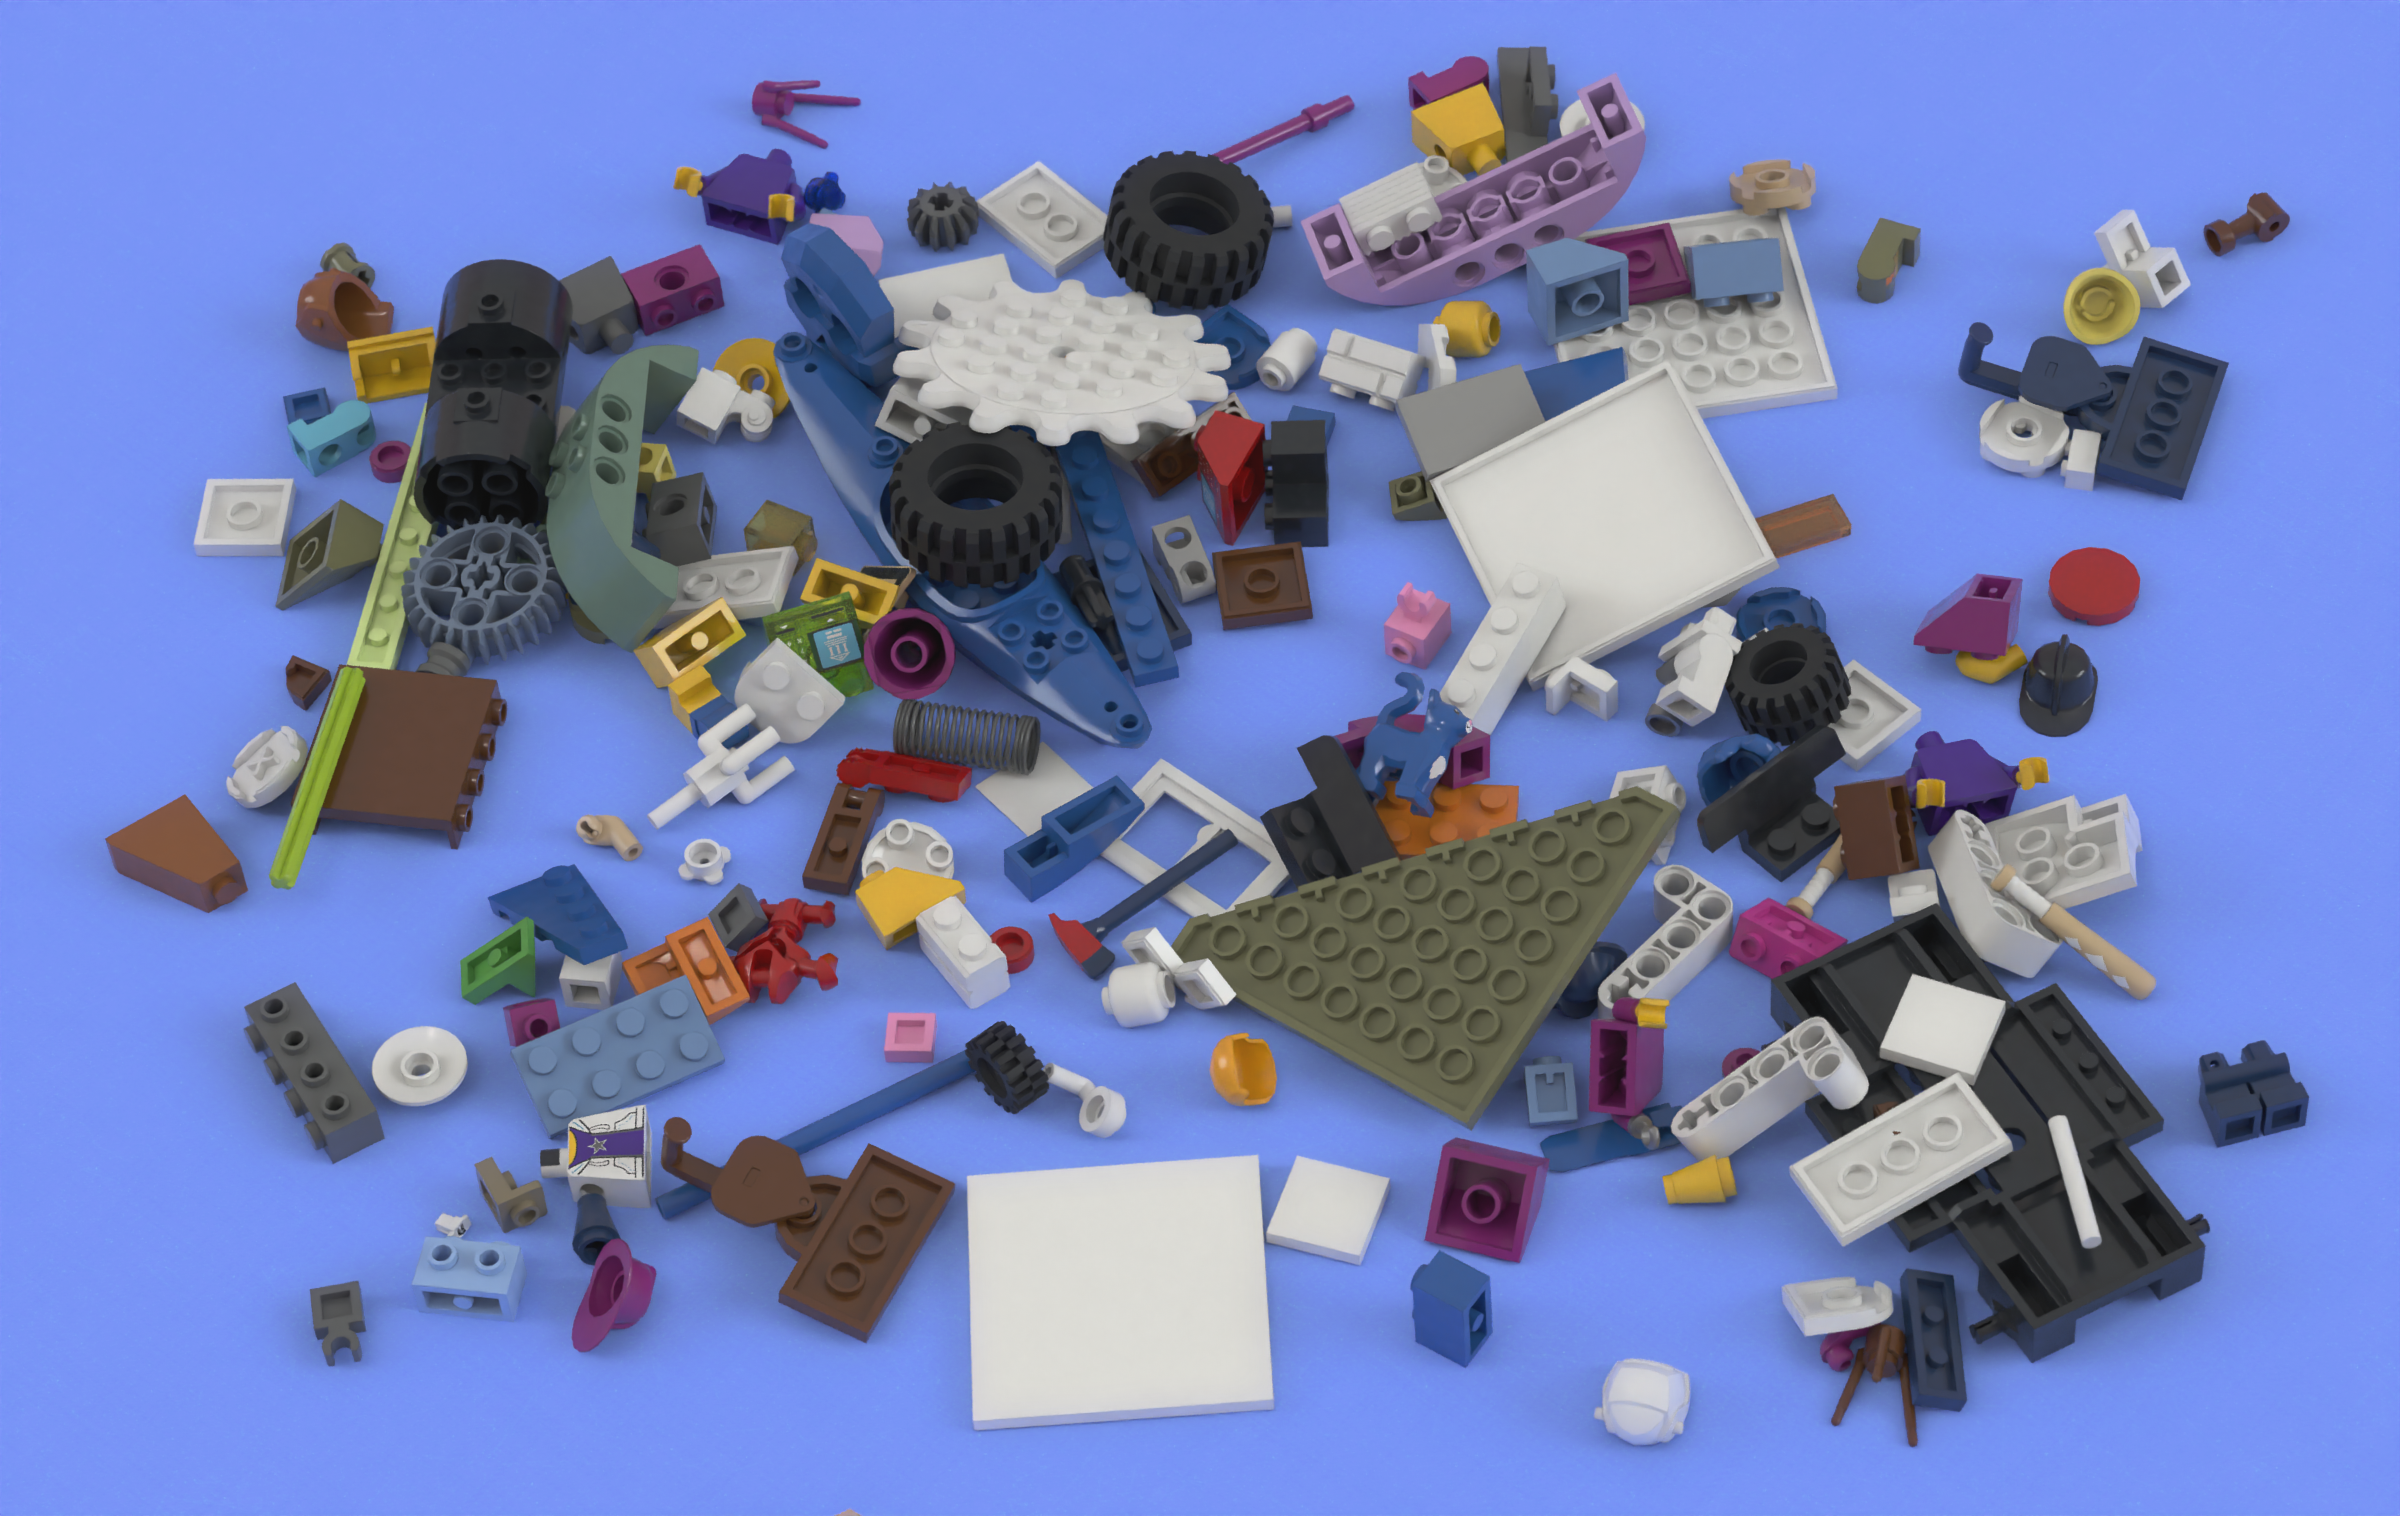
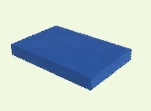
[1524,347,1629,422]

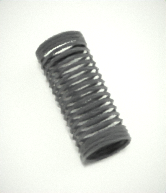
[893,699,1041,775]

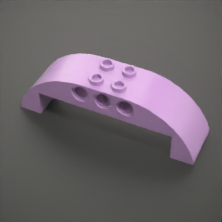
[1300,72,1646,305]

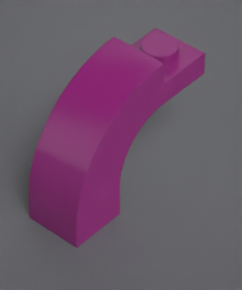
[1335,714,1490,789]

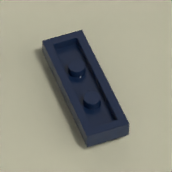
[1899,1268,1967,1412]

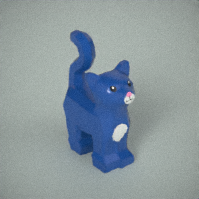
[1356,672,1473,818]

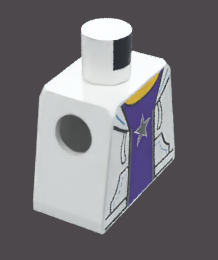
[540,1105,652,1208]

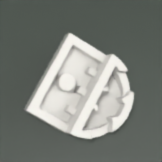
[734,637,846,744]

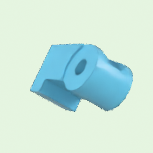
[286,400,377,477]

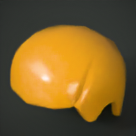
[1209,1033,1277,1107]

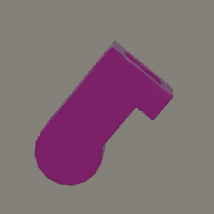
[1408,56,1489,110]

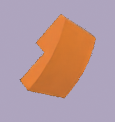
[622,917,750,1025]

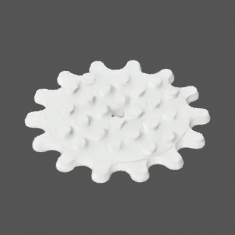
[893,280,1231,446]

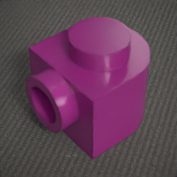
[503,998,560,1047]

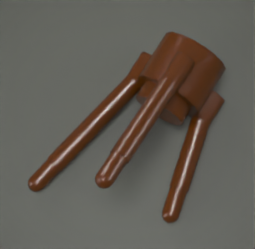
[1831,1324,1918,1447]

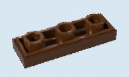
[1130,392,1251,499]

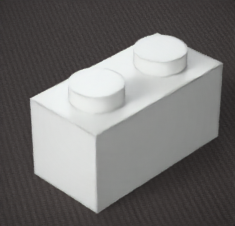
[2060,429,2101,491]

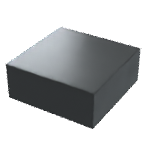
[708,883,768,952]

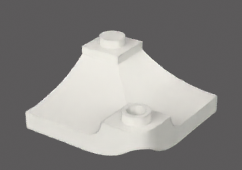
[1985,794,2143,912]

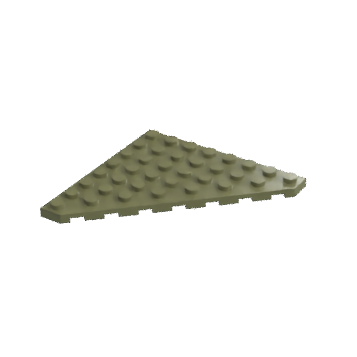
[1171,786,1680,1131]

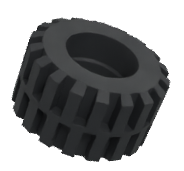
[1725,623,1851,746]

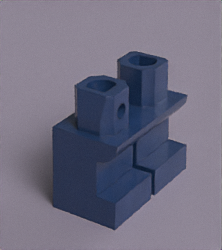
[2198,1040,2309,1148]

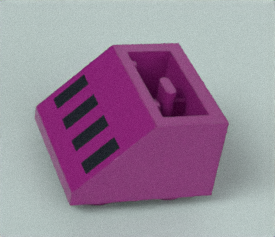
[1913,573,2023,660]

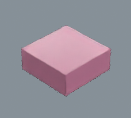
[884,1012,937,1063]

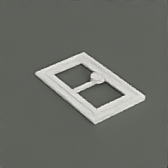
[1100,758,1291,917]

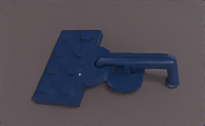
[1958,322,2229,500]

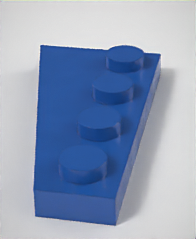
[488,864,628,965]

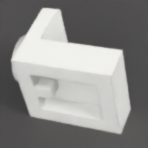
[1887,869,1941,922]

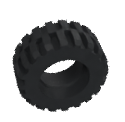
[1103,150,1274,310]
[889,422,1063,588]

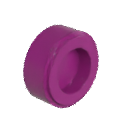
[369,440,411,483]

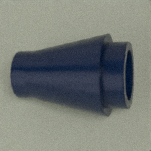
[572,1193,621,1265]

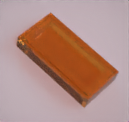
[1755,494,1852,559]

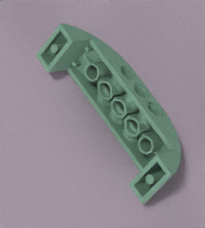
[545,345,699,654]

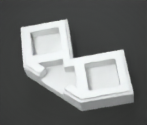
[1418,324,1457,390]
[1121,927,1237,1010]

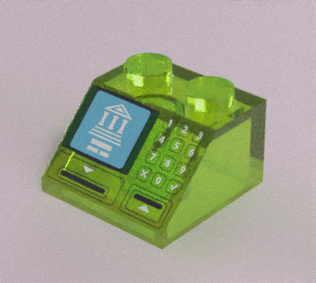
[762,591,874,697]

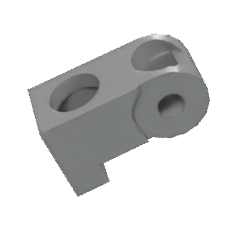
[1152,515,1216,604]

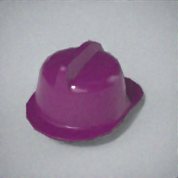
[571,1238,657,1353]

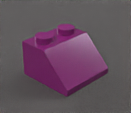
[1424,1137,1550,1263]

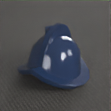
[1552,941,1627,1019]

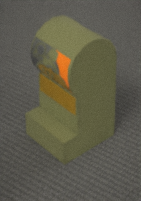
[1856,218,1921,304]

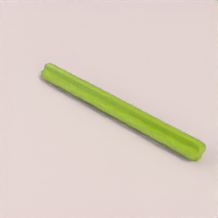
[268,666,365,890]

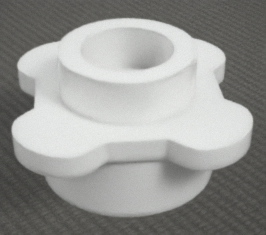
[678,839,731,885]

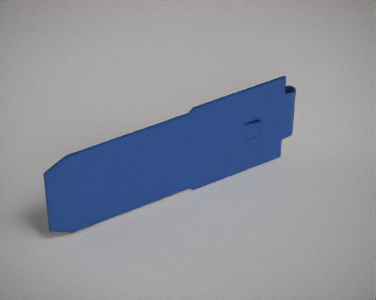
[1539,1102,1683,1172]

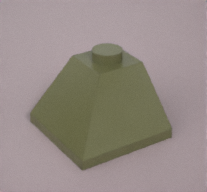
[275,499,384,611]

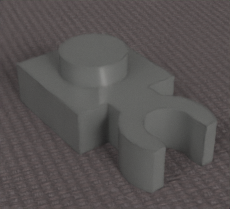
[310,1281,366,1367]

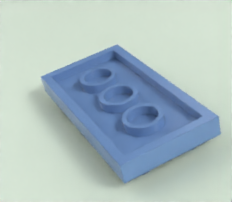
[510,975,725,1140]

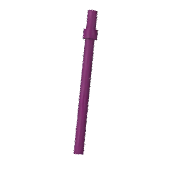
[1212,95,1354,165]

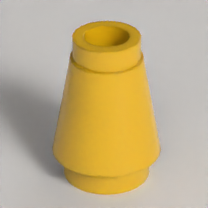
[1662,1154,1737,1205]

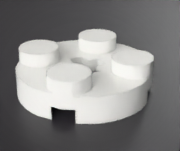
[1979,396,2069,478]

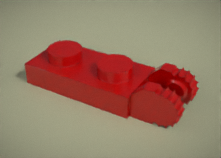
[836,747,972,803]

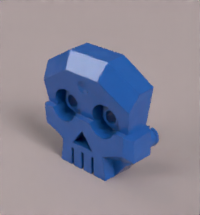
[781,223,919,389]

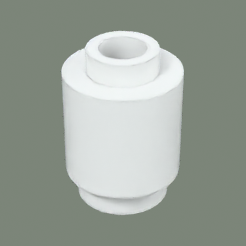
[1256,328,1317,391]

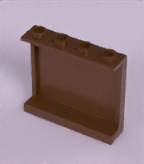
[290,664,507,850]

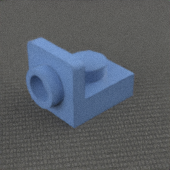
[1523,1056,1578,1127]

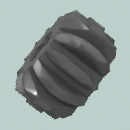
[907,181,979,252]

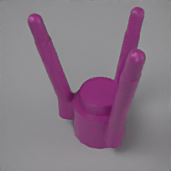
[752,80,861,148]

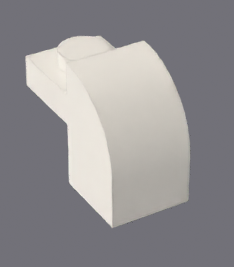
[2094,210,2191,308]

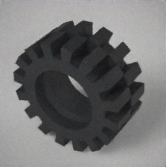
[965,1021,1049,1114]

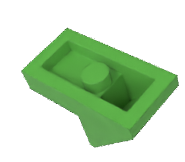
[460,917,536,1005]

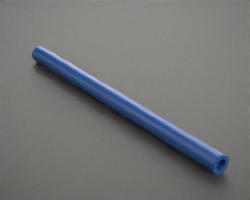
[655,1050,975,1220]

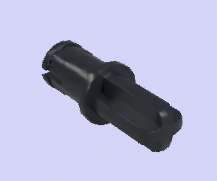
[1059,555,1114,630]

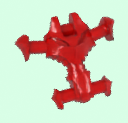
[729,898,839,1004]

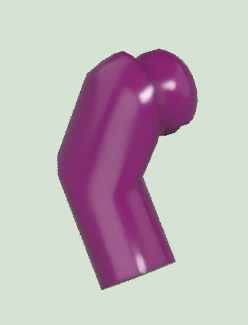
[1820,1322,1882,1371]

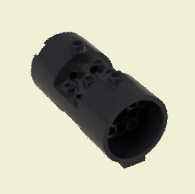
[414,259,573,530]

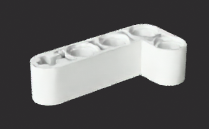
[1928,810,2063,978]
[1598,865,1733,1019]
[1671,1017,1869,1162]

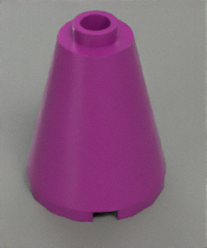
[864,608,956,699]

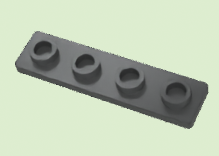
[1496,46,1558,163]

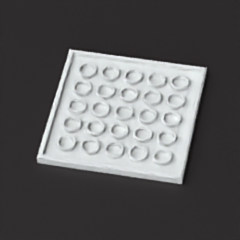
[1553,207,1838,419]

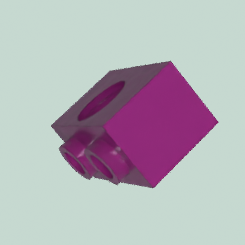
[621,244,725,336]

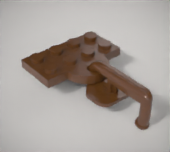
[661,1117,956,1343]

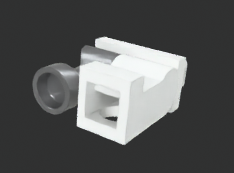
[1645,607,1742,737]

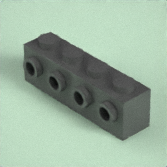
[243,982,385,1164]

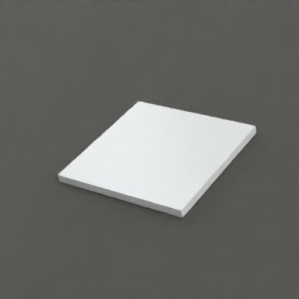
[1429,359,1780,692]
[967,1155,1275,1431]

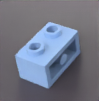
[411,1236,528,1322]

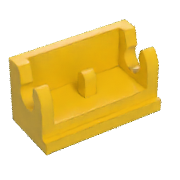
[347,326,436,404]

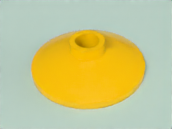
[712,338,790,423]

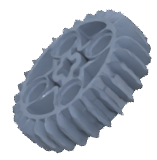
[401,515,568,665]

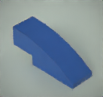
[1004,775,1145,903]

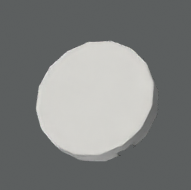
[226,726,308,808]

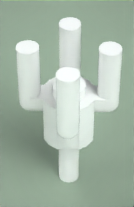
[647,703,795,830]

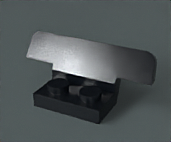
[1697,725,1846,882]
[1260,735,1402,890]

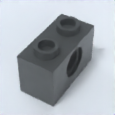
[642,472,717,566]

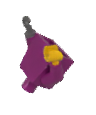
[1589,997,1669,1150]

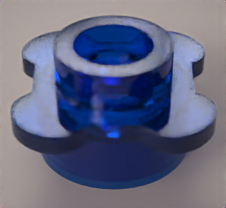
[804,171,846,214]

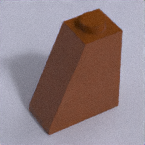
[105,794,248,913]

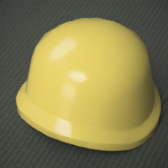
[2063,268,2140,345]

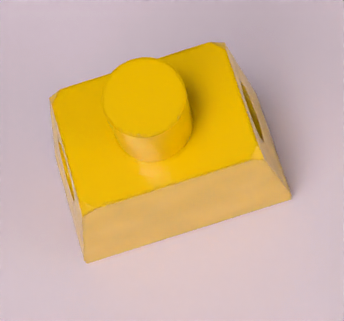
[1411,83,1505,176]

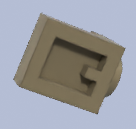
[474,1156,548,1234]

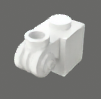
[677,367,776,444]

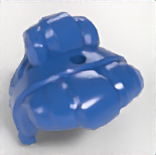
[1696,733,1782,806]

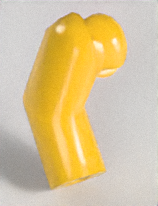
[1955,644,2028,684]

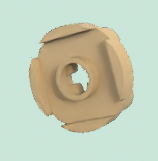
[1729,159,1816,216]

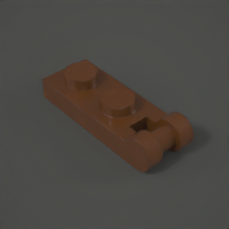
[802,782,885,895]

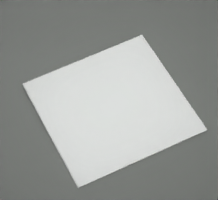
[975,742,1093,836]

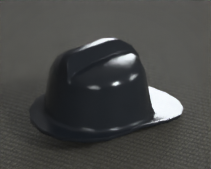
[2019,634,2098,737]

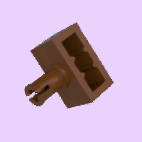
[1833,775,1920,880]

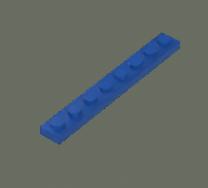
[1054,430,1179,688]

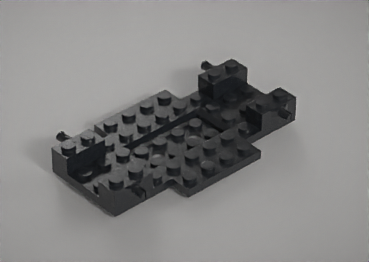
[1761,903,2210,1363]

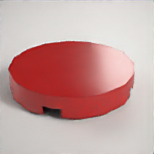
[2048,547,2141,626]

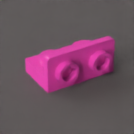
[1729,897,1848,979]

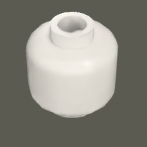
[1101,962,1176,1028]

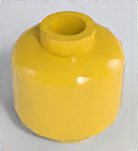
[1433,301,1501,358]

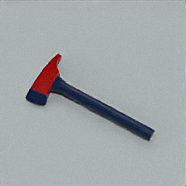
[1048,829,1238,979]

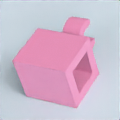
[1384,582,1452,670]

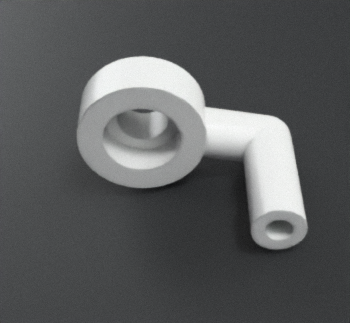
[1043,1063,1126,1138]

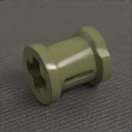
[320,242,376,288]

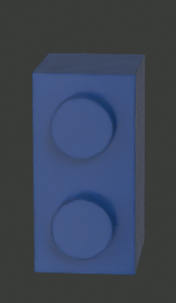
[1410,1250,1493,1368]

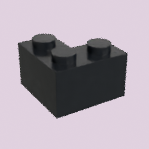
[1263,420,1329,547]

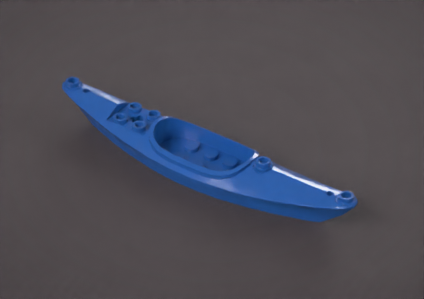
[773,332,1152,749]

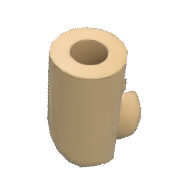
[576,814,643,862]

